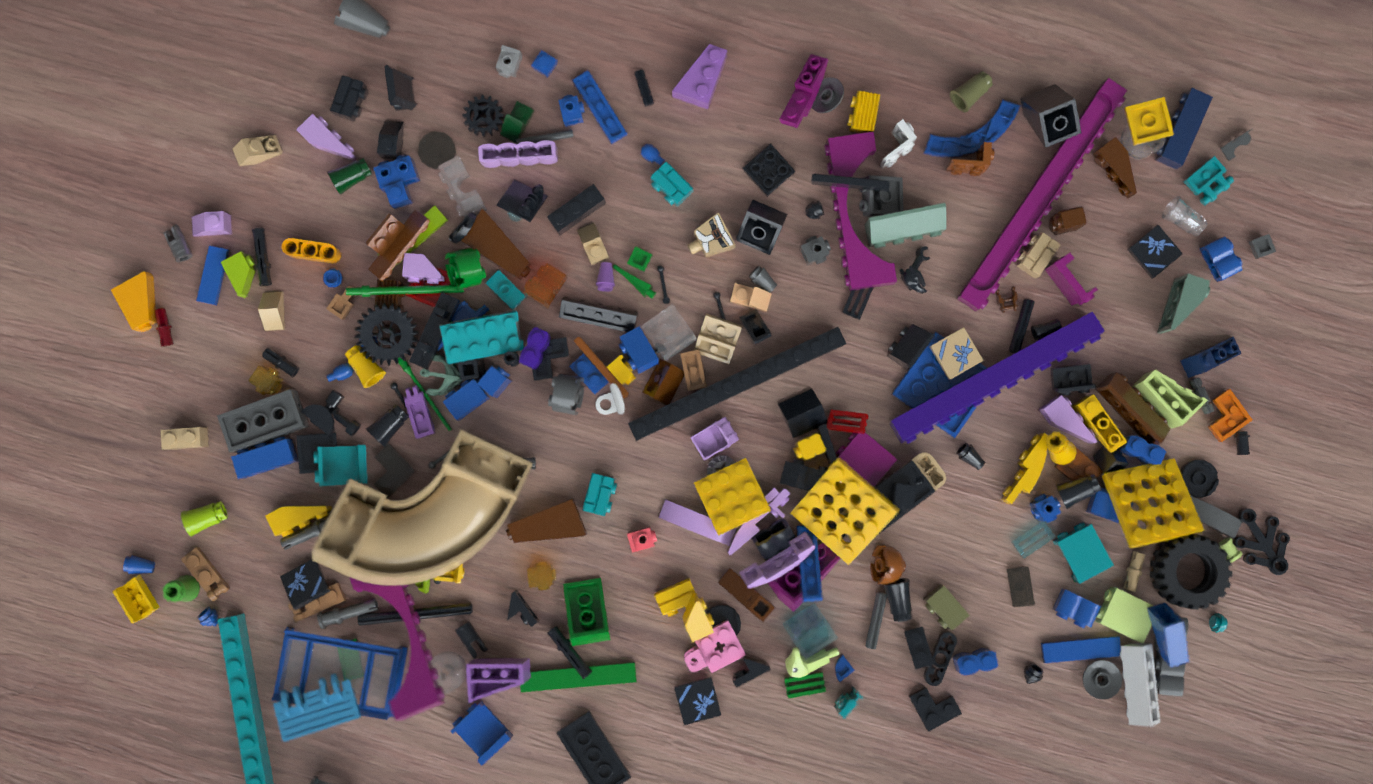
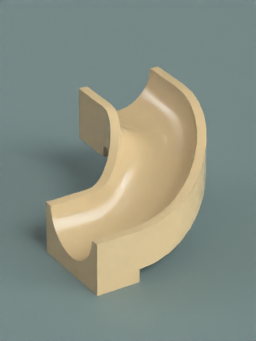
[313,430,533,586]

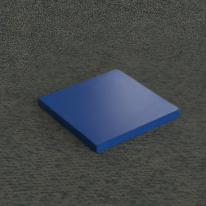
[892,332,987,438]

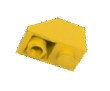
[682,592,715,642]

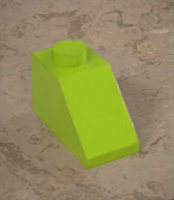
[221,252,256,298]

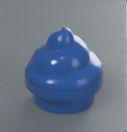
[197,607,218,626]

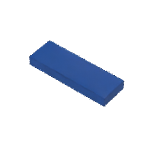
[196,246,230,306]

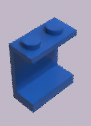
[450,701,513,766]

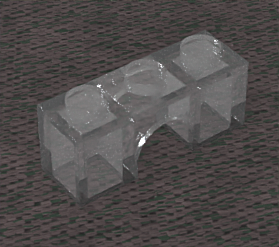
[438,156,487,217]

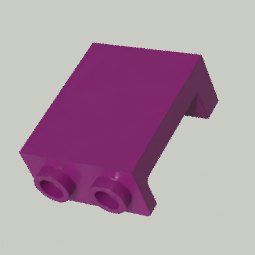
[1044,253,1098,306]
[835,432,897,487]

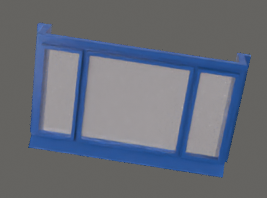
[271,627,408,720]

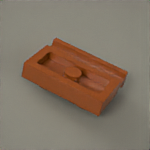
[1054,448,1102,481]

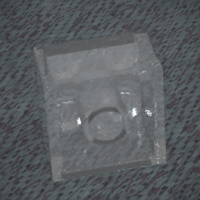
[641,304,697,361]

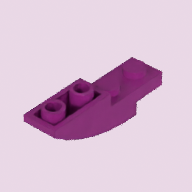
[779,54,828,128]

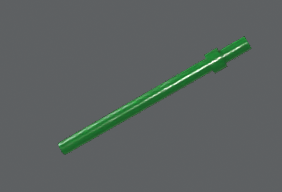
[346,285,464,297]

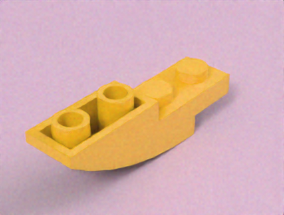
[1001,433,1048,504]

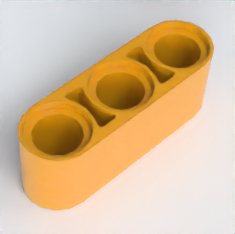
[282,238,341,263]

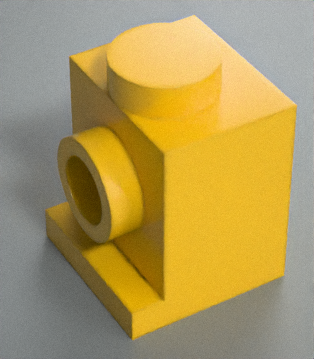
[607,355,636,386]

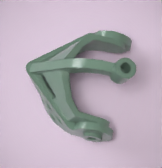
[420,355,463,396]

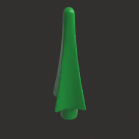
[613,264,657,299]

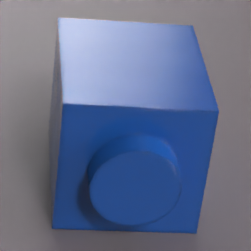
[384,181,413,209]

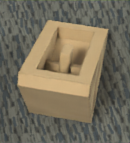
[258,292,285,331]

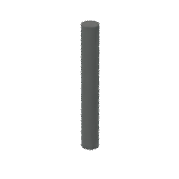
[516,130,573,144]

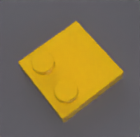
[1124,97,1174,146]

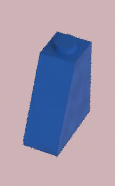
[1147,602,1189,667]

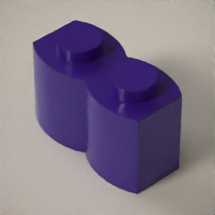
[520,327,550,370]

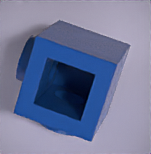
[559,95,585,127]

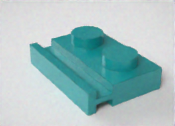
[834,686,863,719]

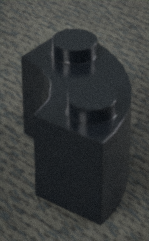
[780,459,831,497]

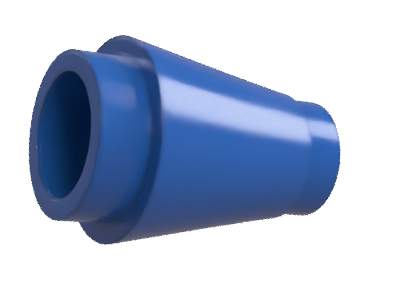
[123,555,155,574]

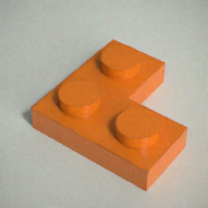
[1208,389,1253,442]

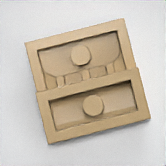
[694,313,742,364]

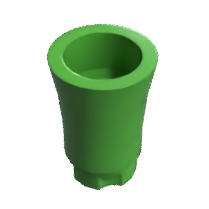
[162,575,200,602]

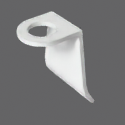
[596,383,624,415]

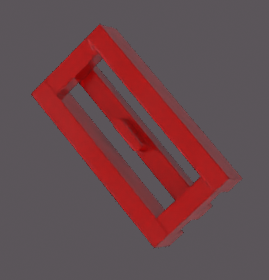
[827,409,869,434]

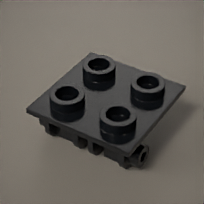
[496,179,548,223]

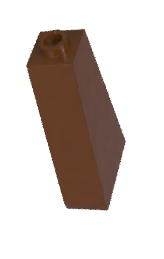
[461,209,531,280]
[506,499,587,543]

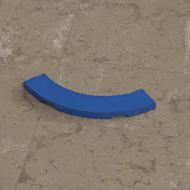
[924,100,1020,157]

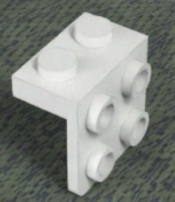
[880,119,917,168]

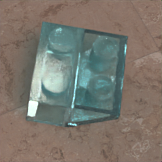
[782,603,838,660]

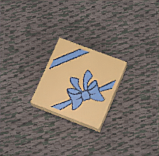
[930,327,983,380]

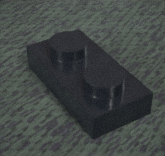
[904,626,935,670]

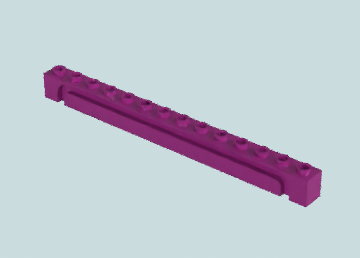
[957,78,1127,312]

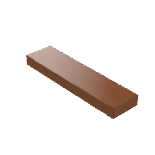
[574,336,630,400]

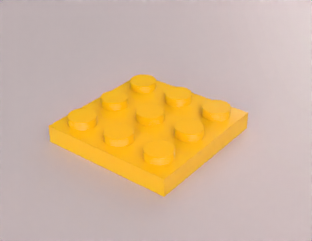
[694,458,771,536]

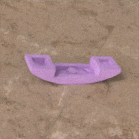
[659,500,737,546]
[739,532,815,588]

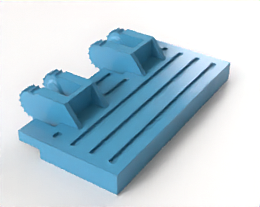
[273,674,362,742]

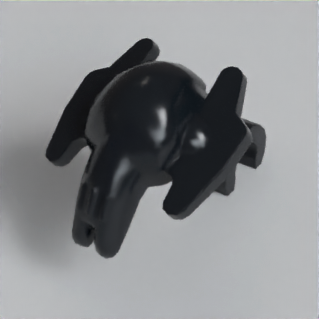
[899,246,930,294]

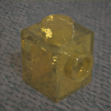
[248,365,283,395]
[527,562,557,590]

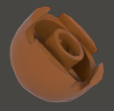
[870,545,906,585]

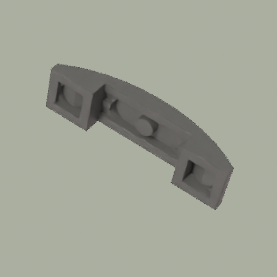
[1166,495,1242,539]

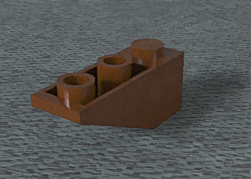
[1093,137,1137,199]
[718,568,775,622]

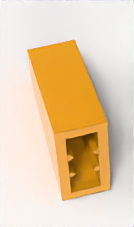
[111,271,157,332]

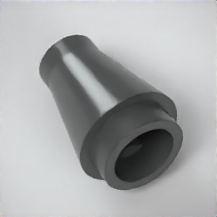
[749,265,778,293]

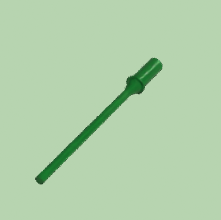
[398,357,452,431]

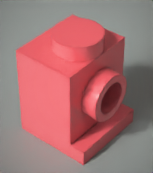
[627,527,657,553]

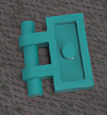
[1184,156,1234,206]

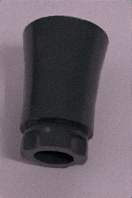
[366,404,409,447]
[1056,474,1101,509]
[883,578,912,622]

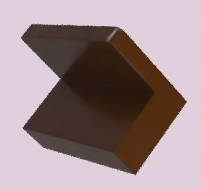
[642,359,685,405]

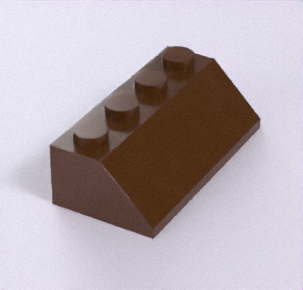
[1095,372,1170,444]

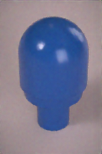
[641,144,665,166]
[326,363,354,382]

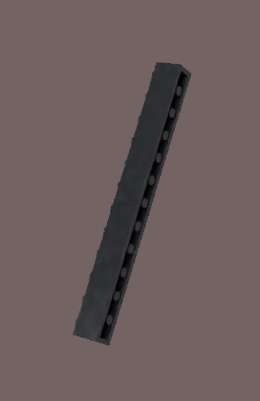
[628,326,847,441]

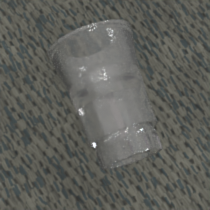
[1162,196,1208,236]

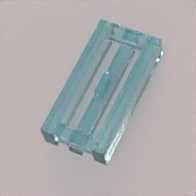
[1012,521,1056,559]

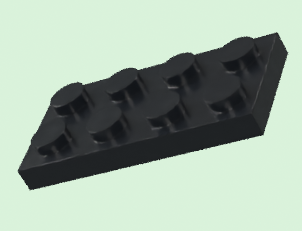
[556,710,632,784]

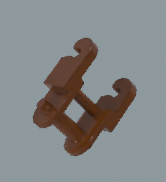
[996,286,1018,313]

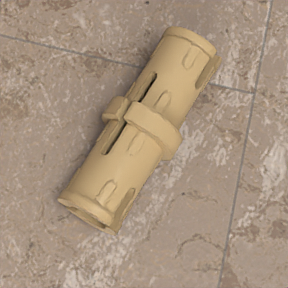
[1123,551,1146,592]

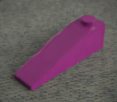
[768,543,841,612]

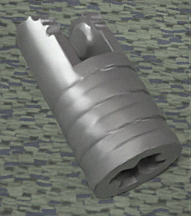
[163,224,193,262]

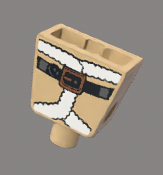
[687,213,735,257]

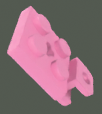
[684,620,746,673]

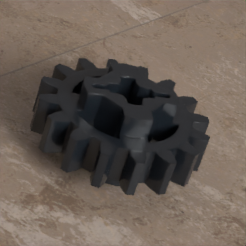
[462,95,505,137]

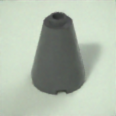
[334,0,391,38]

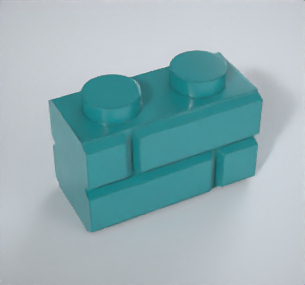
[650,161,693,207]
[582,473,618,516]

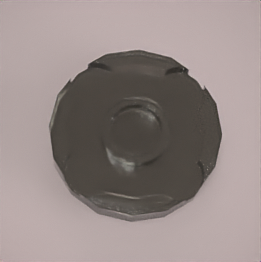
[418,131,457,170]

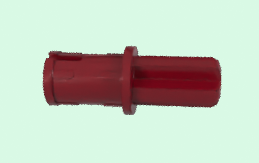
[155,308,174,347]

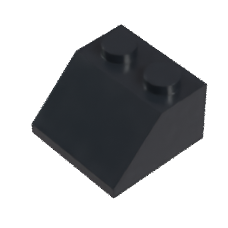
[736,200,788,255]
[888,324,935,370]

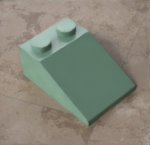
[1157,274,1210,334]

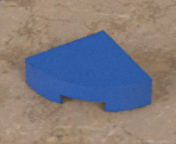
[835,654,855,682]

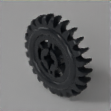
[354,303,419,366]

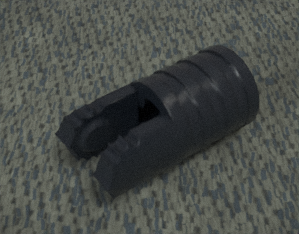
[455,621,488,659]

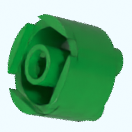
[445,248,486,290]

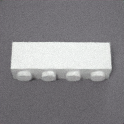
[1120,643,1160,726]

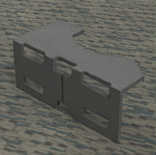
[1220,128,1253,161]

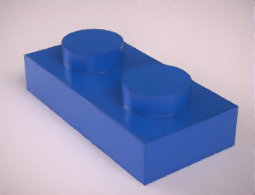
[569,354,609,395]

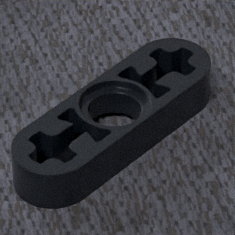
[924,631,957,686]

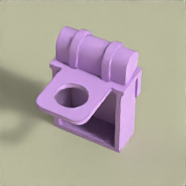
[690,417,739,461]

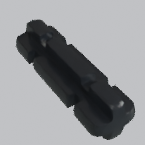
[634,69,654,107]

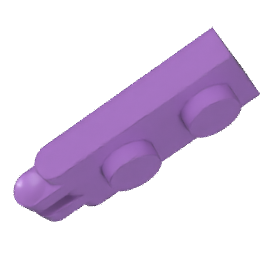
[404,385,436,439]

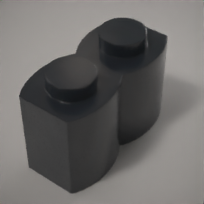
[751,518,796,561]

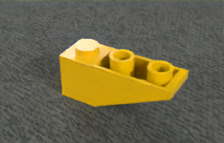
[1072,394,1127,453]
[265,506,332,538]

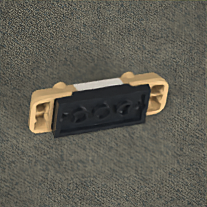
[841,453,946,541]

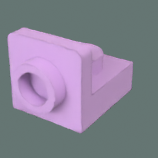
[768,488,790,518]

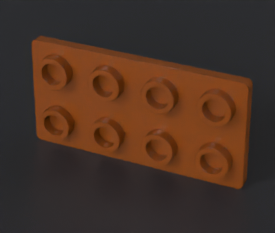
[366,210,430,281]

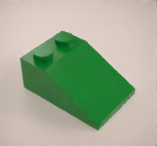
[563,578,611,646]

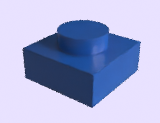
[531,50,558,78]

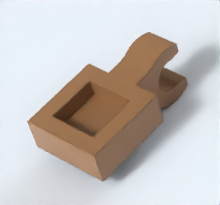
[326,285,355,320]

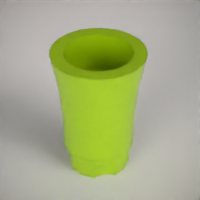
[181,501,228,537]

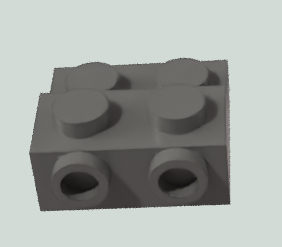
[859,175,904,217]

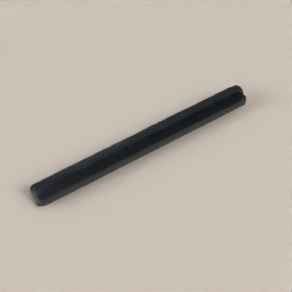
[357,603,473,626]

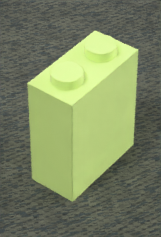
[1095,587,1153,644]

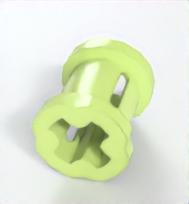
[1218,537,1243,562]

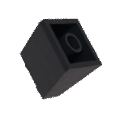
[1020,84,1081,147]

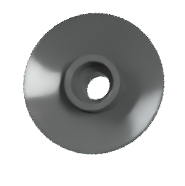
[812,78,844,113]
[1083,660,1122,700]

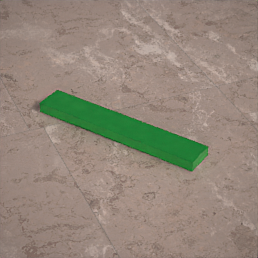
[520,662,637,693]

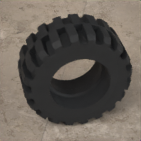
[1150,534,1233,610]

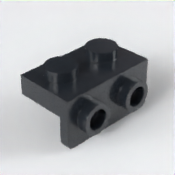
[1051,363,1096,395]

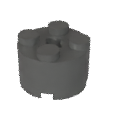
[548,373,584,415]

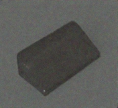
[1006,566,1035,607]

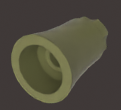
[950,71,993,113]

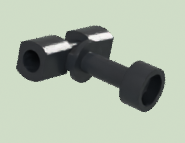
[310,390,361,437]

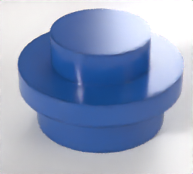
[323,269,343,288]

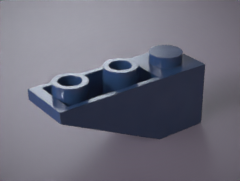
[1180,336,1242,378]

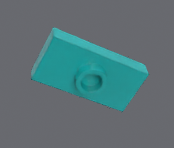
[486,270,526,310]

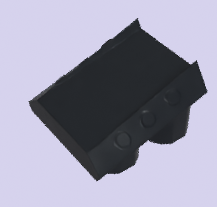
[384,64,418,111]

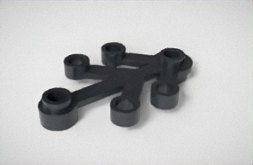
[1233,508,1290,575]

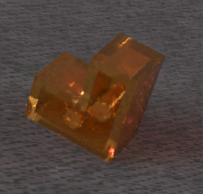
[524,263,568,309]

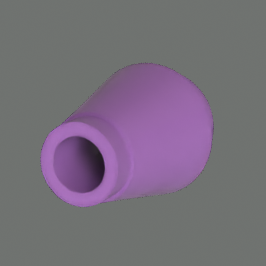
[596,262,615,292]

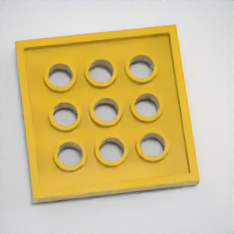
[790,458,899,565]
[1102,458,1204,548]

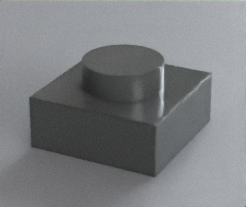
[1249,234,1276,259]

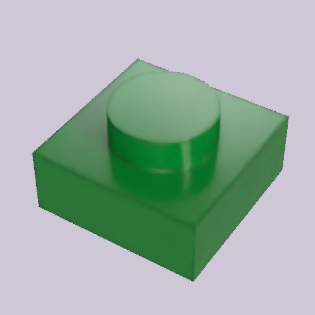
[627,246,653,272]

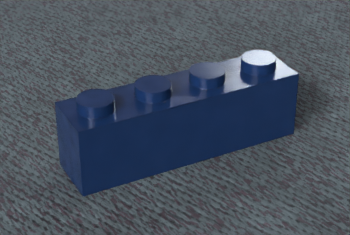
[1155,88,1213,170]

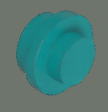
[1209,613,1228,633]

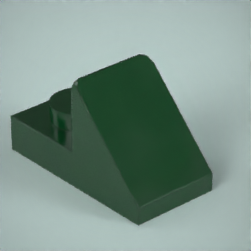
[500,101,535,144]

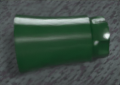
[327,158,372,195]

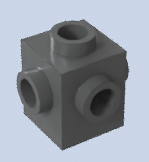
[800,236,831,266]

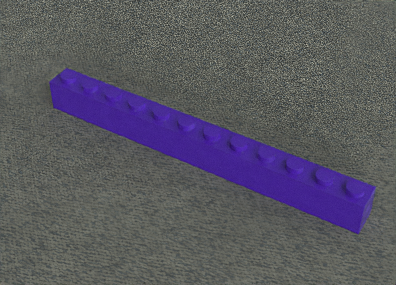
[890,311,1105,444]

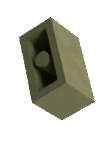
[924,584,970,630]

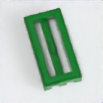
[784,672,826,699]

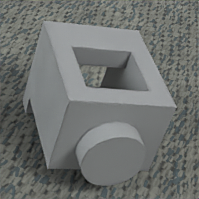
[495,45,523,78]

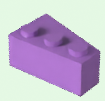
[672,44,727,109]
[466,658,531,703]

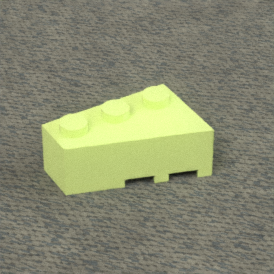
[1132,370,1208,429]

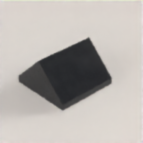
[777,389,828,439]

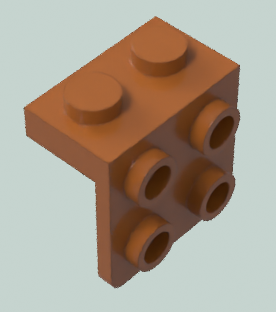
[946,142,995,176]

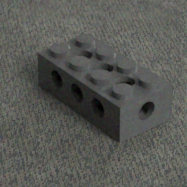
[217,389,310,453]

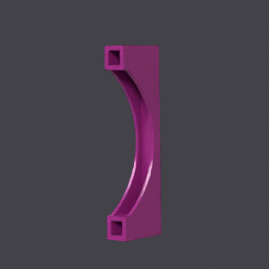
[824,132,897,291]
[349,577,445,721]

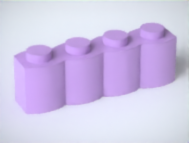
[478,140,558,168]

